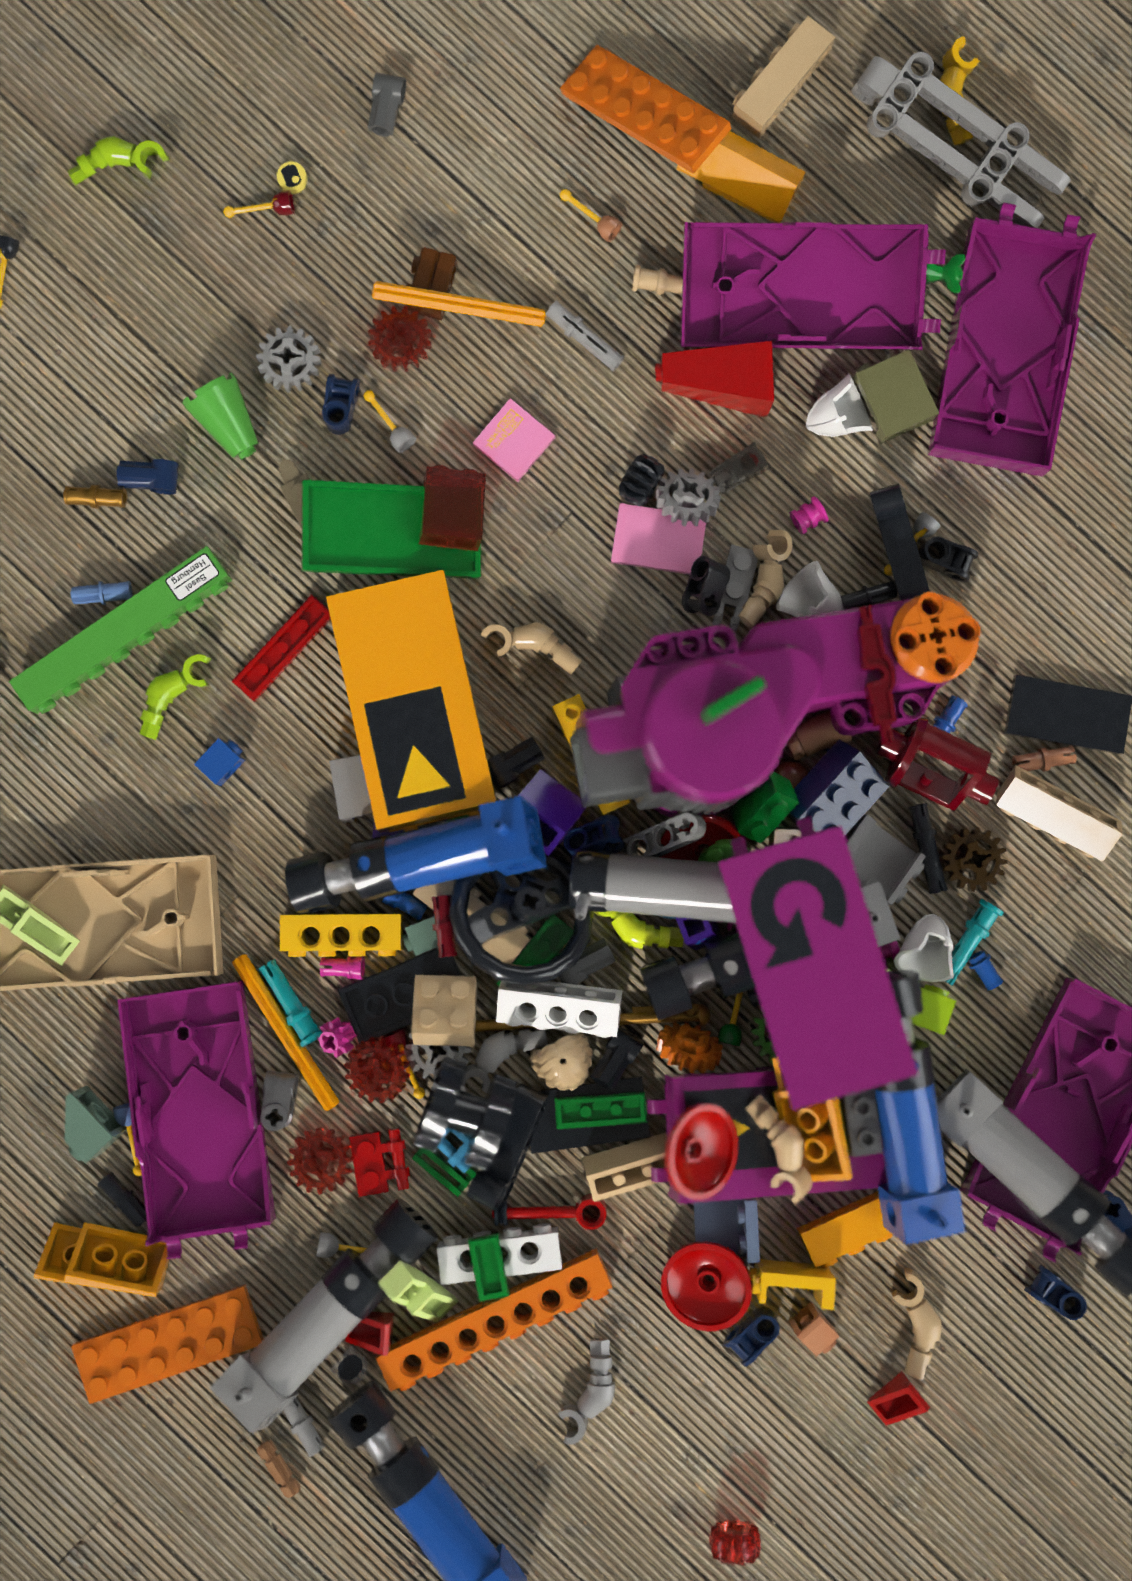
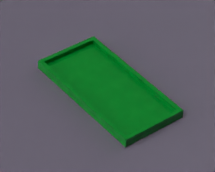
[301,480,481,579]

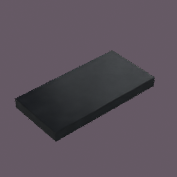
[1004,675,1132,755]
[338,948,462,1045]
[530,1076,650,1154]

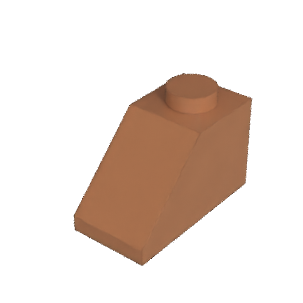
[789,1301,839,1356]

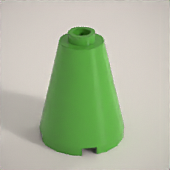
[182,372,258,460]

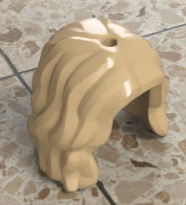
[528,1032,593,1091]

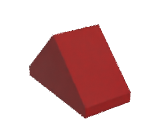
[345,1312,394,1356]
[867,1371,930,1426]

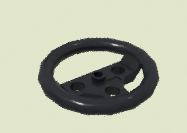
[449,853,594,985]

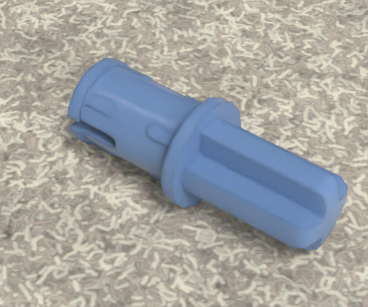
[70,581,133,605]

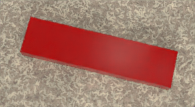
[232,594,331,702]

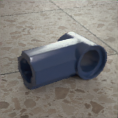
[116,459,179,495]

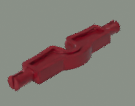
[857,606,897,745]

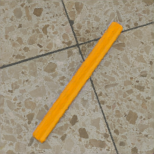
[372,281,546,326]
[232,954,339,1111]

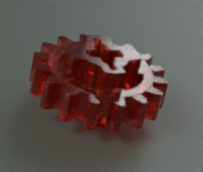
[368,306,432,372]
[344,1037,410,1104]
[287,1127,354,1195]

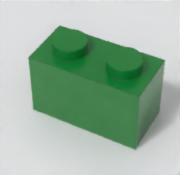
[730,771,799,844]

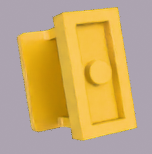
[749,1259,836,1310]

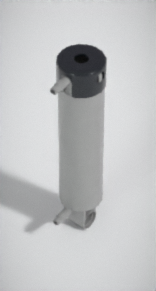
[569,849,736,923]

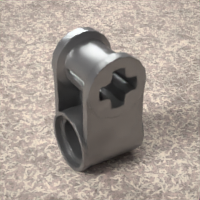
[261,1071,299,1131]

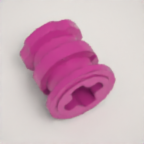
[789,496,829,535]

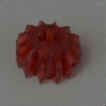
[709,1519,762,1566]

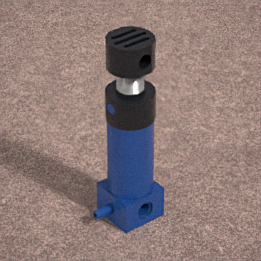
[285,795,547,914]
[873,970,965,1245]
[327,1380,527,1581]

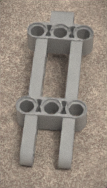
[851,52,1071,228]

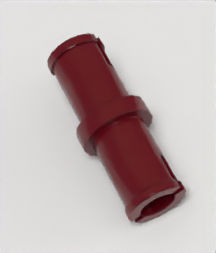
[431,895,458,958]

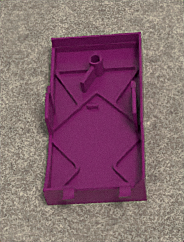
[960,977,1132,1262]

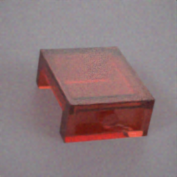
[419,465,486,551]

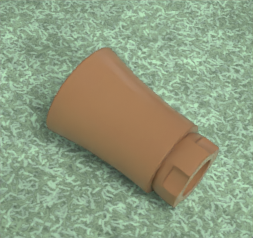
[786,710,852,761]

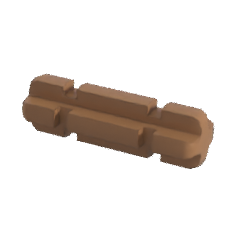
[256,1440,301,1498]

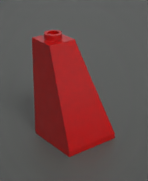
[655,341,774,417]

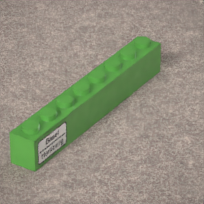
[9,546,232,714]

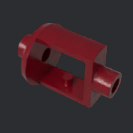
[876,717,999,811]

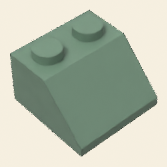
[64,1086,127,1163]

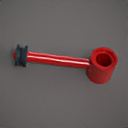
[492,1193,607,1230]

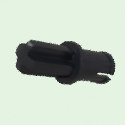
[841,581,898,610]
[97,1172,147,1227]

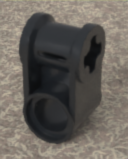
[918,536,979,582]
[681,556,731,616]

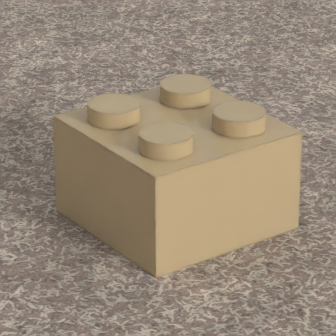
[411,975,477,1046]

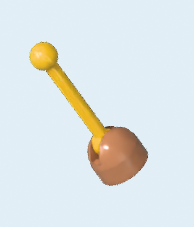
[560,189,623,242]

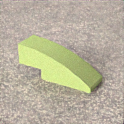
[0,884,80,966]
[378,1261,458,1323]

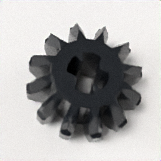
[619,454,664,507]

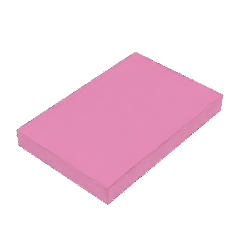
[611,503,706,575]

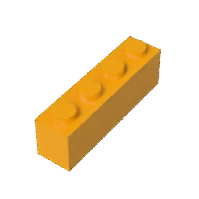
[796,1191,893,1268]

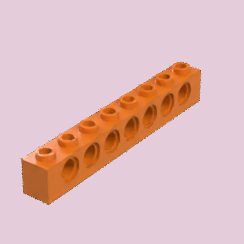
[375,1248,613,1392]

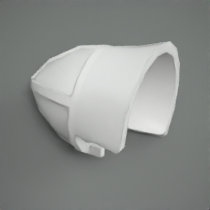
[805,373,873,437]
[776,561,844,617]
[894,914,954,982]

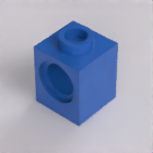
[194,738,246,786]

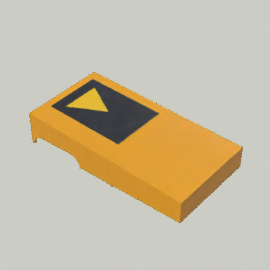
[326,570,497,833]

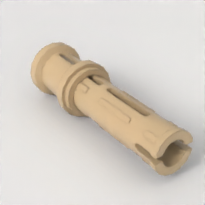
[632,264,682,296]

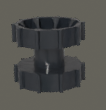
[413,1056,517,1171]

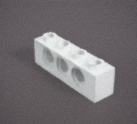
[496,981,623,1038]
[437,1223,562,1285]

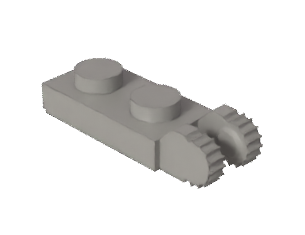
[712,545,758,631]

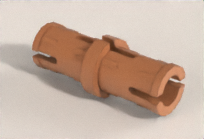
[1012,745,1077,771]

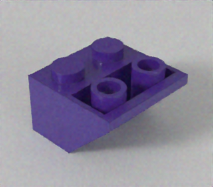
[518,769,587,856]

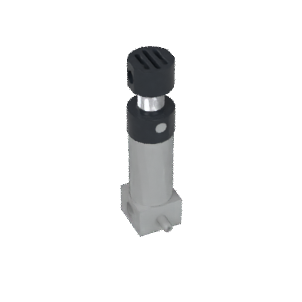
[639,879,900,1021]
[936,1069,1132,1297]
[210,1199,439,1434]

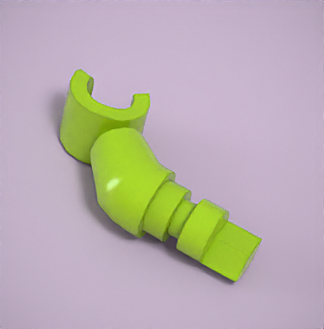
[67,136,170,186]
[139,654,212,740]

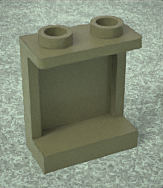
[853,349,939,445]

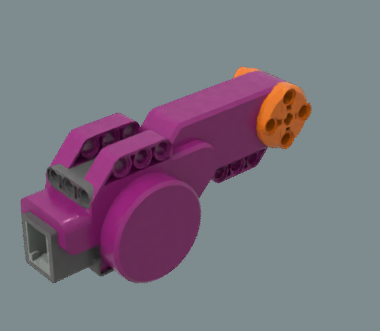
[570,592,981,818]

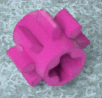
[317,1017,356,1058]

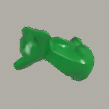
[926,254,966,293]

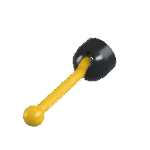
[0,235,20,308]

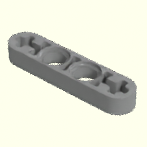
[613,813,706,857]

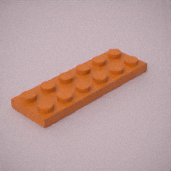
[560,44,732,174]
[71,1284,264,1404]

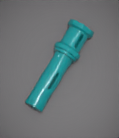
[945,898,1004,986]
[259,959,323,1047]

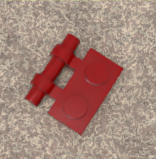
[349,1128,410,1197]

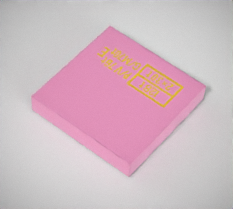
[473,398,555,482]

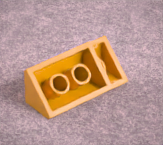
[677,131,806,223]
[772,1056,853,1181]
[34,1222,169,1297]

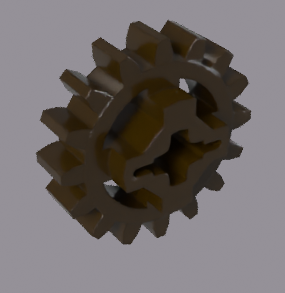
[940,827,1008,892]

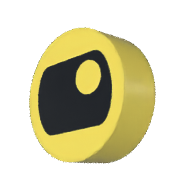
[277,162,307,194]

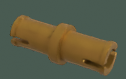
[63,485,128,509]

